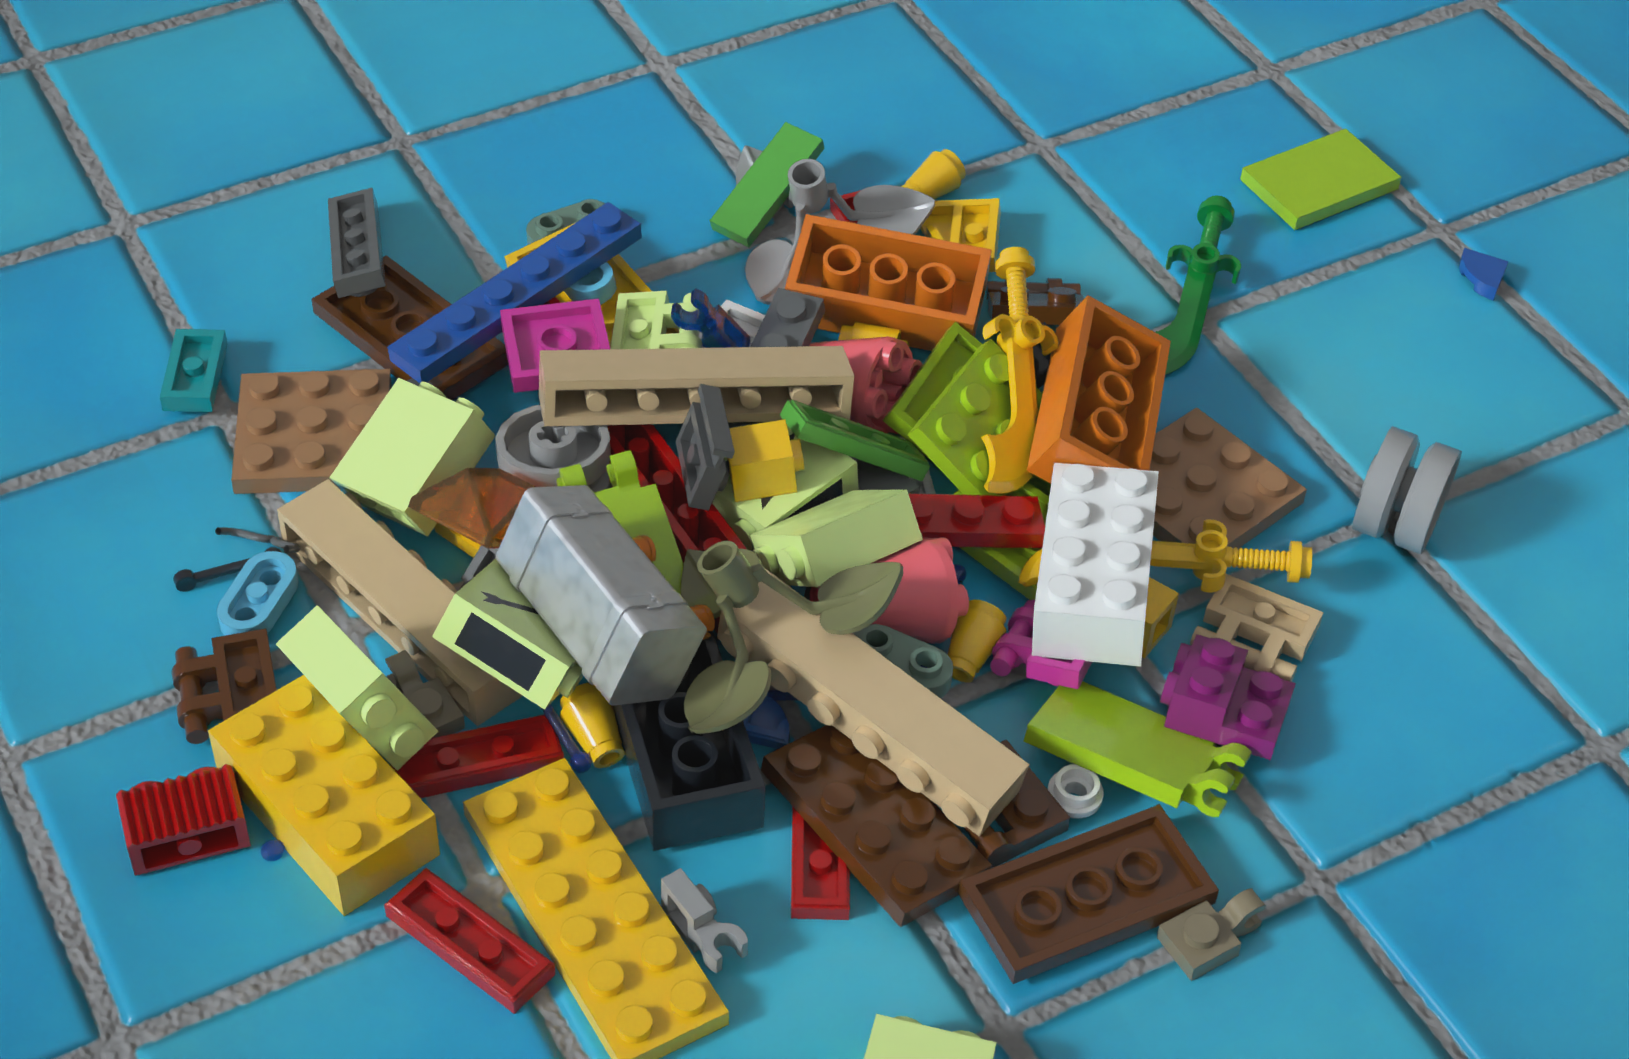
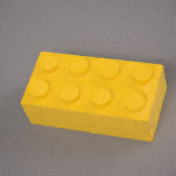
[208,675,440,916]

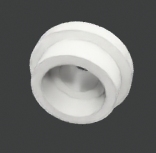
[1047,764,1104,818]

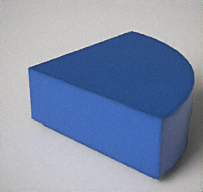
[1459,248,1509,301]
[743,692,790,749]

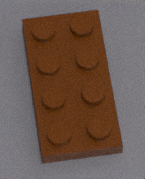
[311,255,509,400]
[761,725,992,928]
[958,804,1219,984]

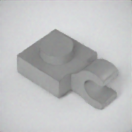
[661,868,748,973]

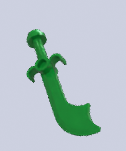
[1155,195,1241,375]

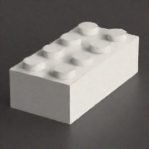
[1032,462,1159,667]

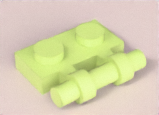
[610,291,706,349]

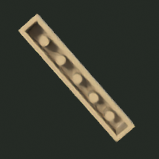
[539,346,854,427]
[277,479,523,726]
[717,568,1030,837]

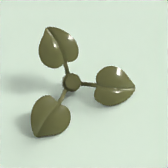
[681,541,904,734]

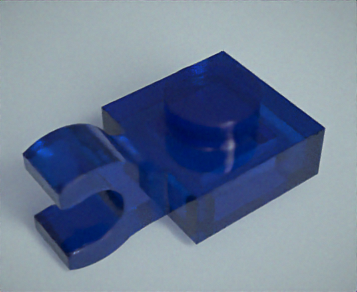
[671,288,750,348]

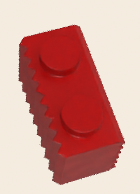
[116,764,251,876]

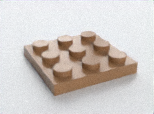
[231,369,392,494]
[1149,407,1307,548]

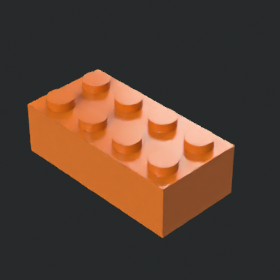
[785,214,992,351]
[1027,295,1171,484]

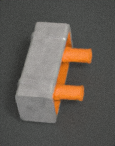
[495,485,715,706]

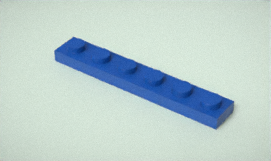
[387,202,642,383]

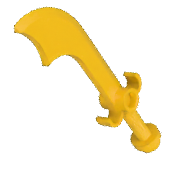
[981,247,1058,494]
[1018,519,1312,593]

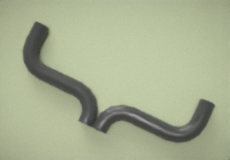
[215,527,300,553]

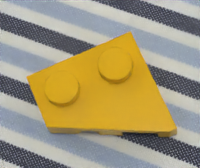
[920,198,1001,272]

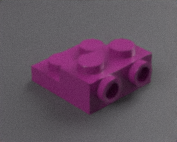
[1160,634,1296,760]

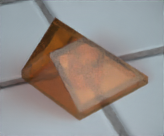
[408,468,536,549]

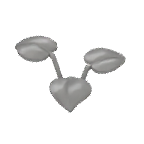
[736,145,935,305]

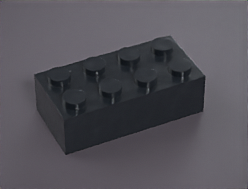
[613,631,765,851]

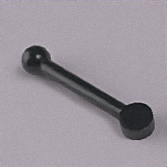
[173,547,282,592]

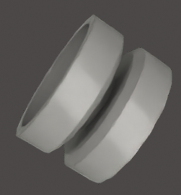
[495,405,612,518]
[1352,426,1462,555]

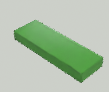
[709,122,825,248]
[780,400,930,481]

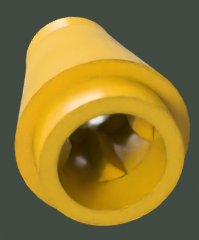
[901,149,966,200]
[947,599,1007,683]
[560,683,625,768]

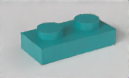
[160,329,227,412]

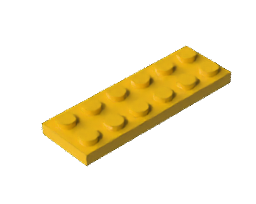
[463,758,729,1059]

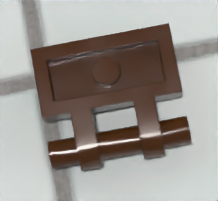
[986,278,1084,325]
[172,628,277,744]

